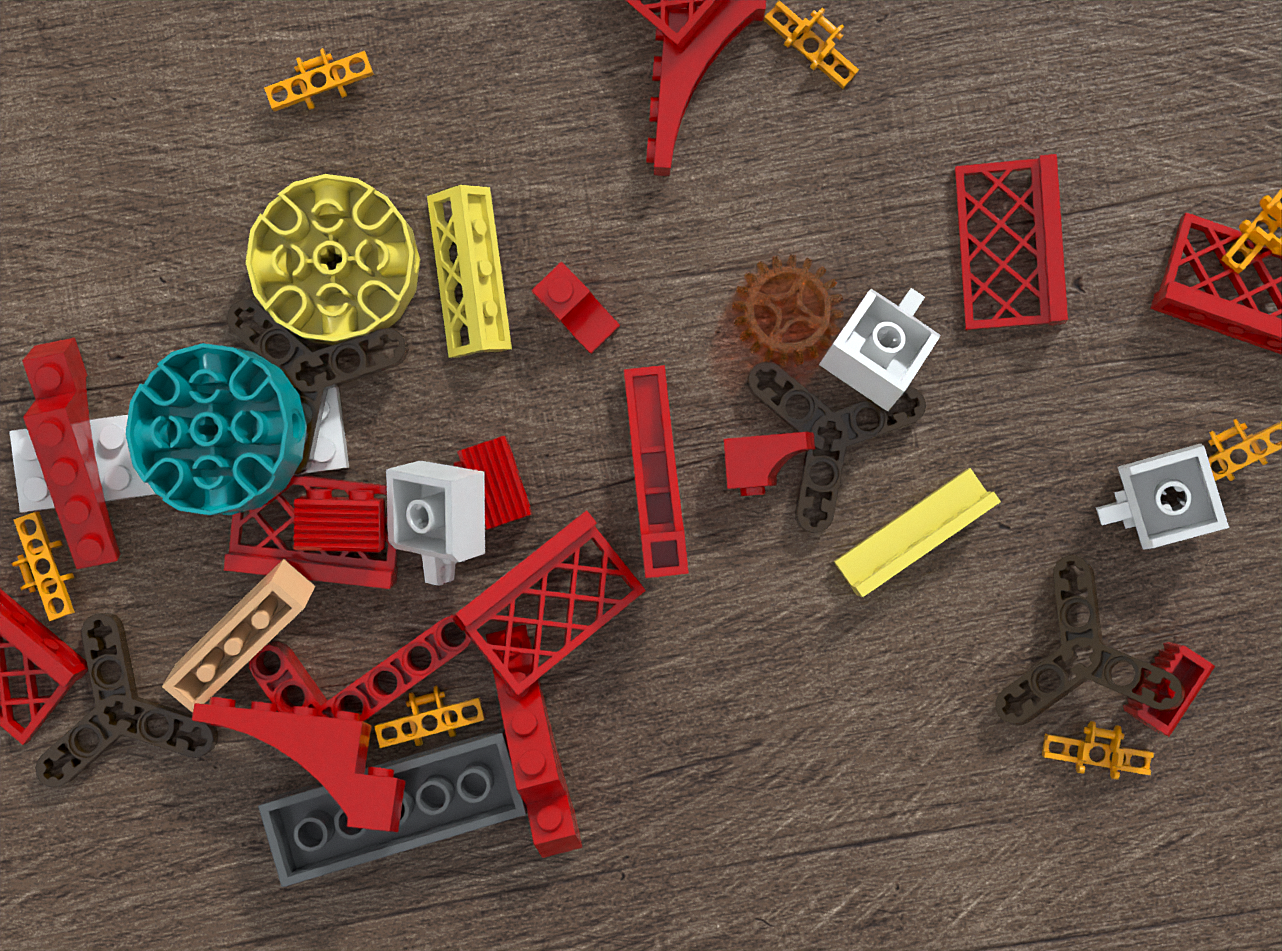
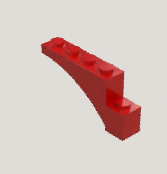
[646,0,766,176]
[22,337,121,569]
[624,365,689,578]
[486,624,583,858]
[192,697,405,833]

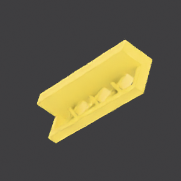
[427,185,512,358]
[833,468,1001,597]

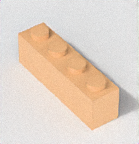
[162,559,315,713]

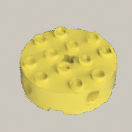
[246,174,420,345]

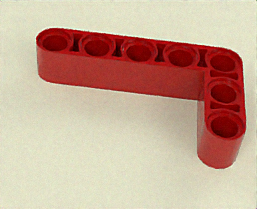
[249,614,473,721]

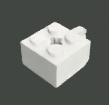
[819,288,940,411]
[1096,444,1229,550]
[386,461,485,585]

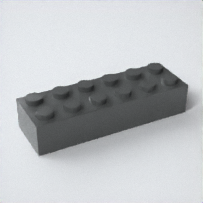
[258,727,527,887]

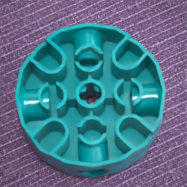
[125,343,307,515]

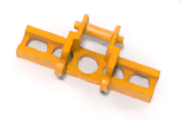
[764,0,859,89]
[264,48,374,112]
[1221,187,1282,274]
[1208,419,1282,481]
[11,512,75,621]
[374,686,486,748]
[1041,721,1154,780]

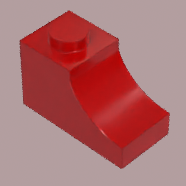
[531,261,620,355]
[724,432,815,496]

